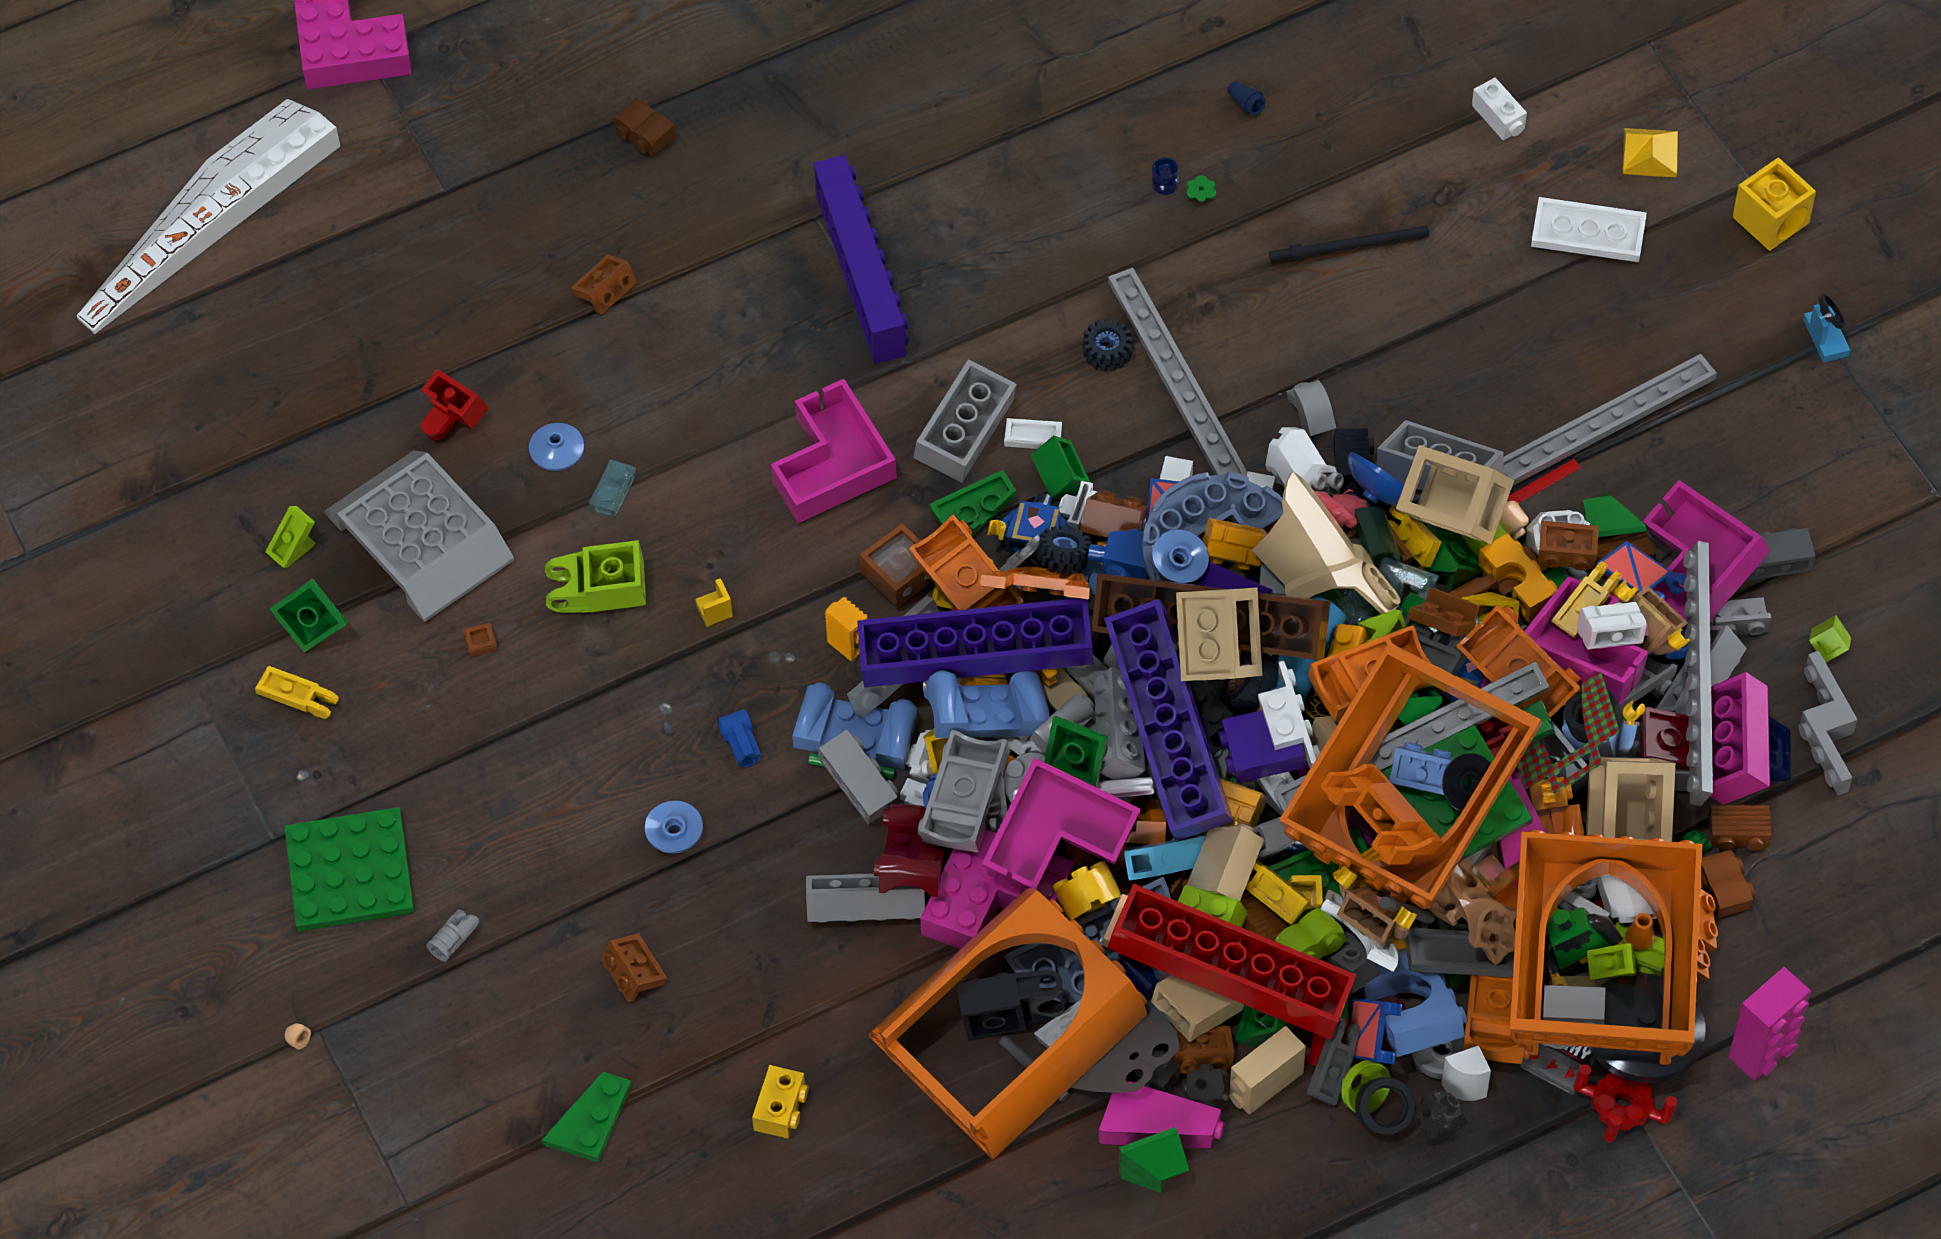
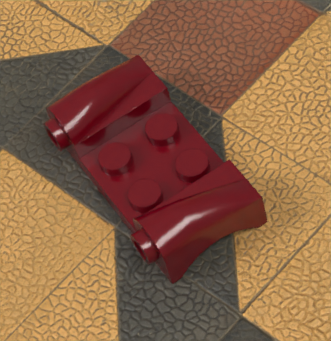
[874,804,946,897]

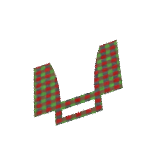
[1518,671,1620,794]

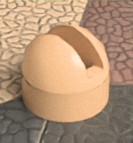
[284,1023,311,1050]

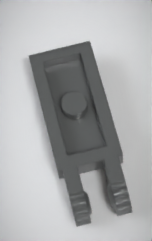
[1306,1017,1360,1106]

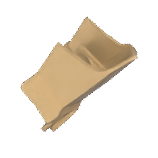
[1252,472,1400,614]

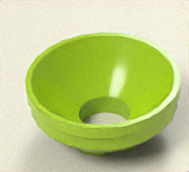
[1341,1060,1390,1113]

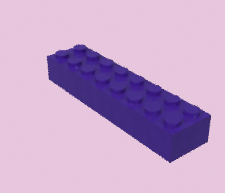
[813,155,909,364]
[857,598,1094,688]
[1104,599,1233,841]

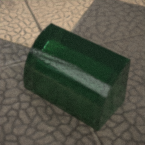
[1354,507,1403,569]

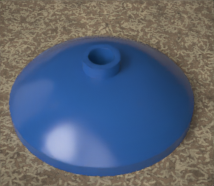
[1347,452,1419,507]

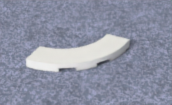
[1320,890,1399,971]

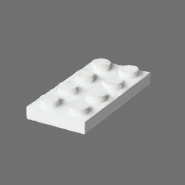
[1531,197,1647,262]

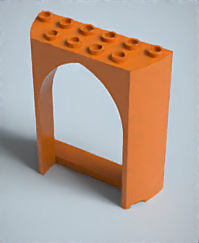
[1279,642,1542,909]
[1510,830,1702,1065]
[868,888,1147,1160]

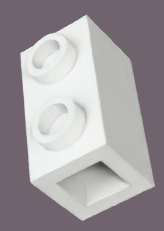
[1472,78,1527,141]

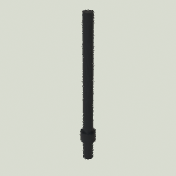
[1269,226,1429,262]

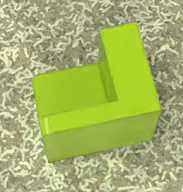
[1809,615,1851,662]

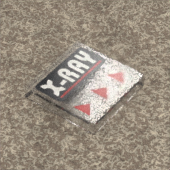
[1521,1043,1596,1096]

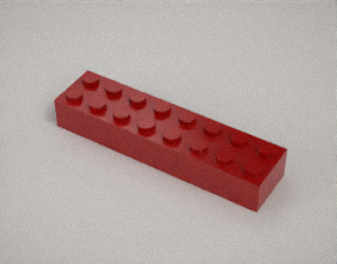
[1107,884,1356,1040]

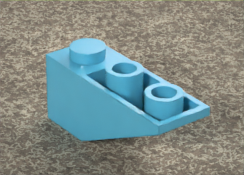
[1124,835,1206,880]

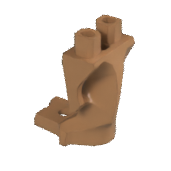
[1428,857,1517,965]

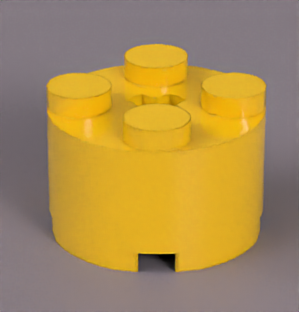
[1052,860,1122,921]

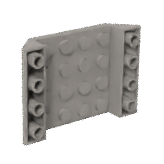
[324,450,514,622]

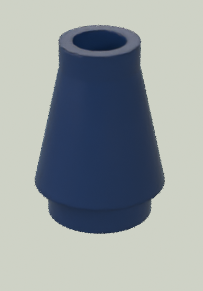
[1227,81,1266,115]

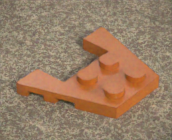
[980,566,1091,599]

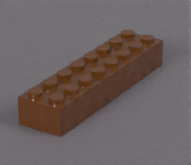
[1091,574,1331,660]

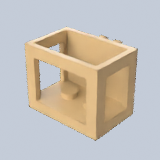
[1396,445,1514,544]
[1176,588,1262,681]
[1586,757,1676,842]

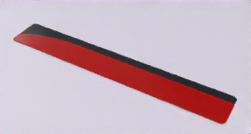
[1507,456,1580,504]

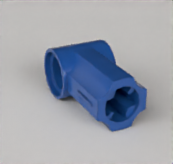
[717,709,762,768]

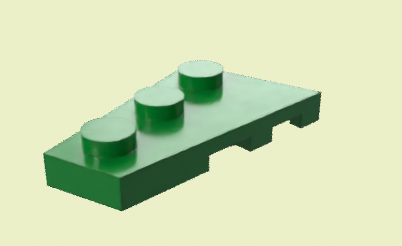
[929,470,1016,536]
[542,1072,632,1163]

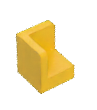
[695,578,733,627]
[1287,875,1323,912]

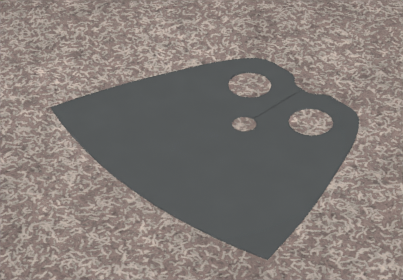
[1070,993,1179,1093]

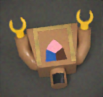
[1615,579,1691,655]
[1334,865,1417,946]

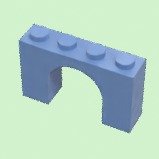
[1359,948,1467,1057]

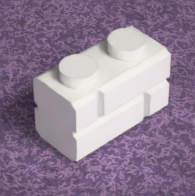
[1577,602,1647,650]

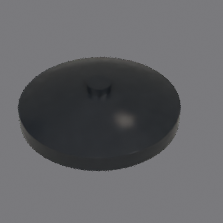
[1589,973,1706,1083]

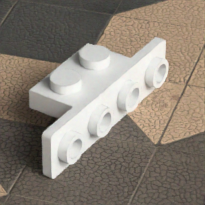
[1258,661,1320,769]

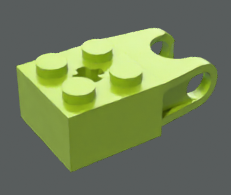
[545,540,646,613]

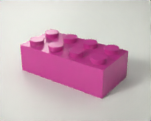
[1710,672,1770,805]
[1728,967,1811,1081]

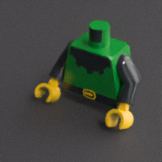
[1543,907,1623,986]

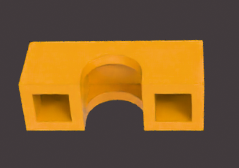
[1478,533,1558,623]

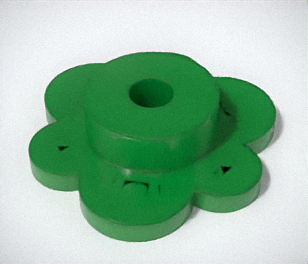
[1186,175,1216,202]

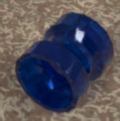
[1152,157,1179,195]

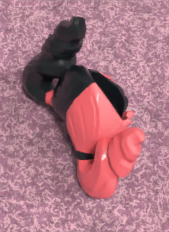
[1314,480,1399,534]

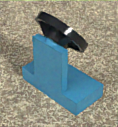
[1803,293,1850,363]

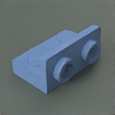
[1389,742,1454,795]

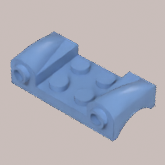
[924,670,1050,738]
[792,682,919,770]

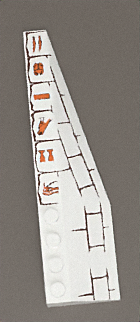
[77,99,340,334]

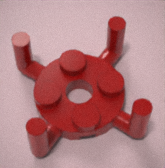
[1573,1064,1678,1143]

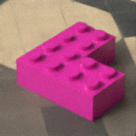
[294,0,412,89]
[771,379,897,523]
[1643,480,1770,629]
[1525,576,1648,706]
[982,758,1141,890]
[920,830,1074,949]

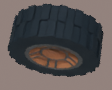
[1219,652,1277,716]

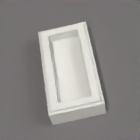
[1004,418,1062,449]

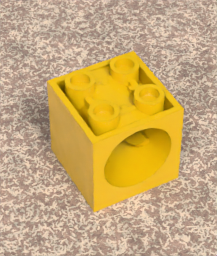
[1732,157,1816,251]

